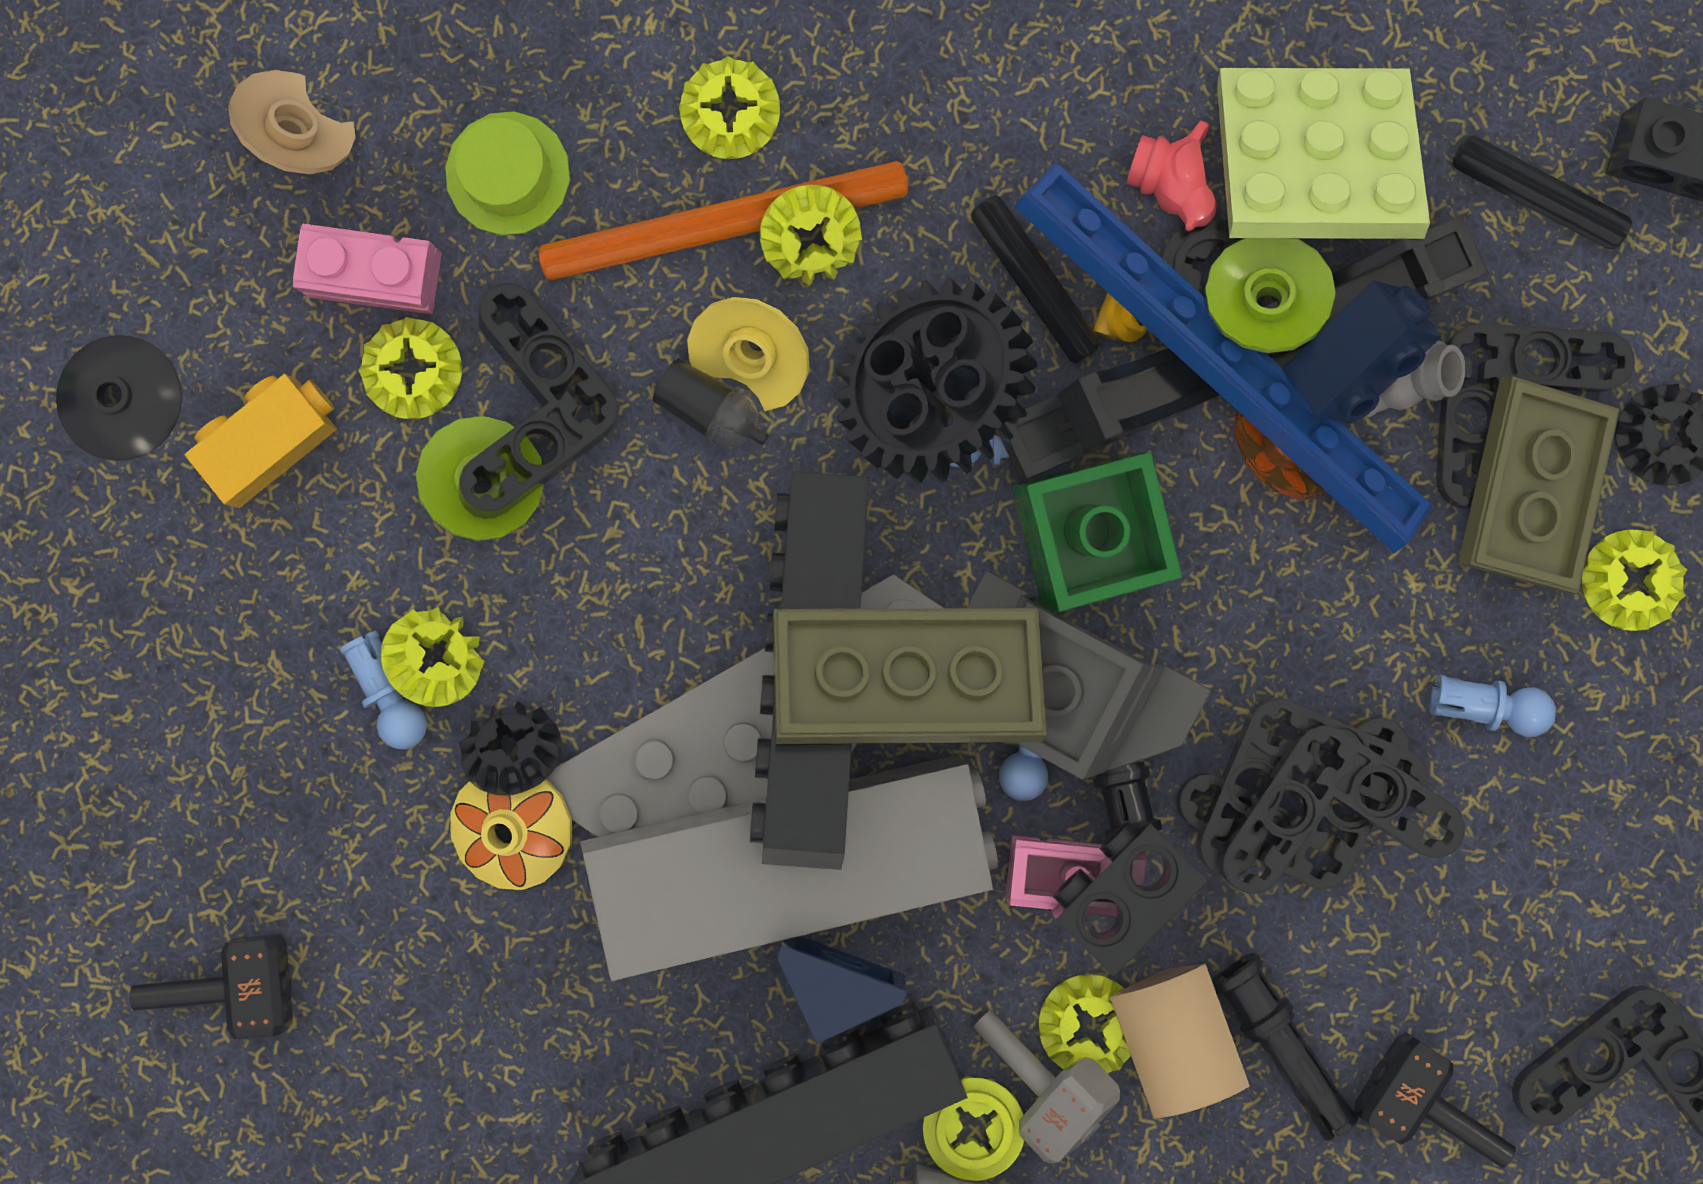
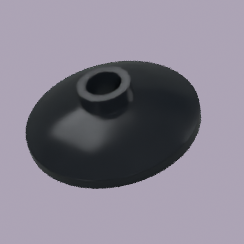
[56,335,182,461]

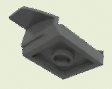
[969,570,1212,780]

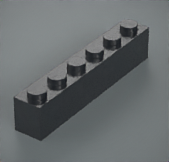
[750,471,869,870]

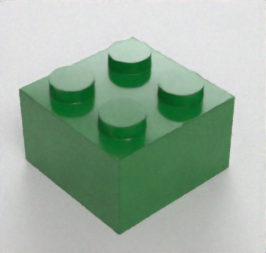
[1011,452,1182,612]

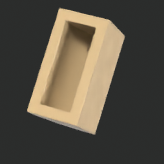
[1110,964,1250,1119]

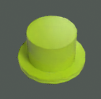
[445,111,570,236]

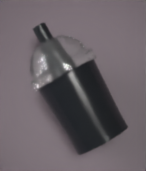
[653,358,769,447]

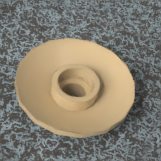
[228,70,356,174]

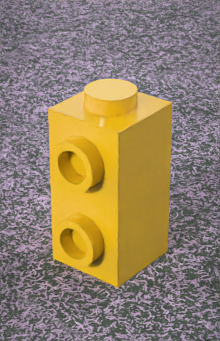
[184,373,337,508]

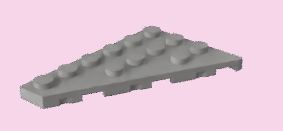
[547,574,943,837]

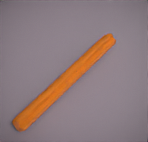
[539,161,908,280]

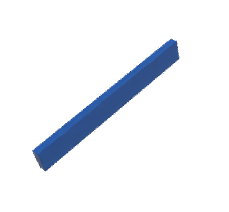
[1014,162,1433,553]

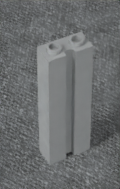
[580,755,998,981]

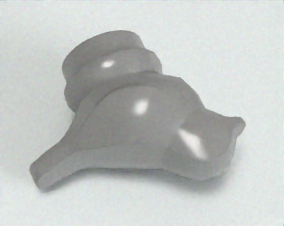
[1365,318,1465,418]

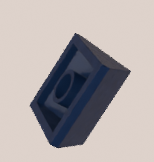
[777,936,907,1044]

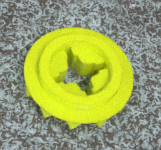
[679,56,780,159]
[760,185,862,286]
[358,317,462,419]
[1582,530,1687,631]
[381,606,485,707]
[1039,974,1131,1074]
[923,1075,1024,1181]

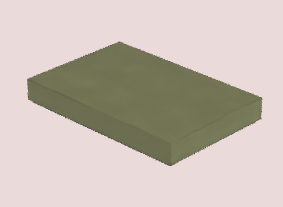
[1458,376,1620,594]

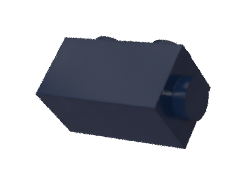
[1283,280,1442,423]

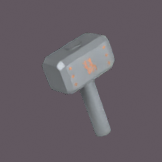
[973,1010,1120,1164]

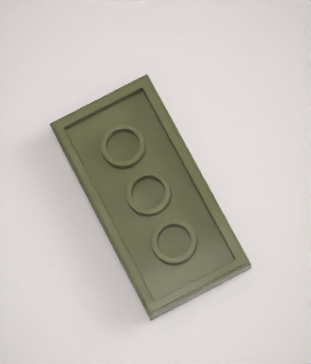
[773,608,1046,744]

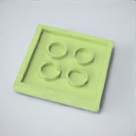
[1218,68,1430,239]

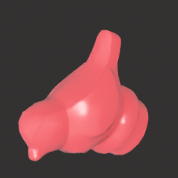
[1126,120,1217,231]

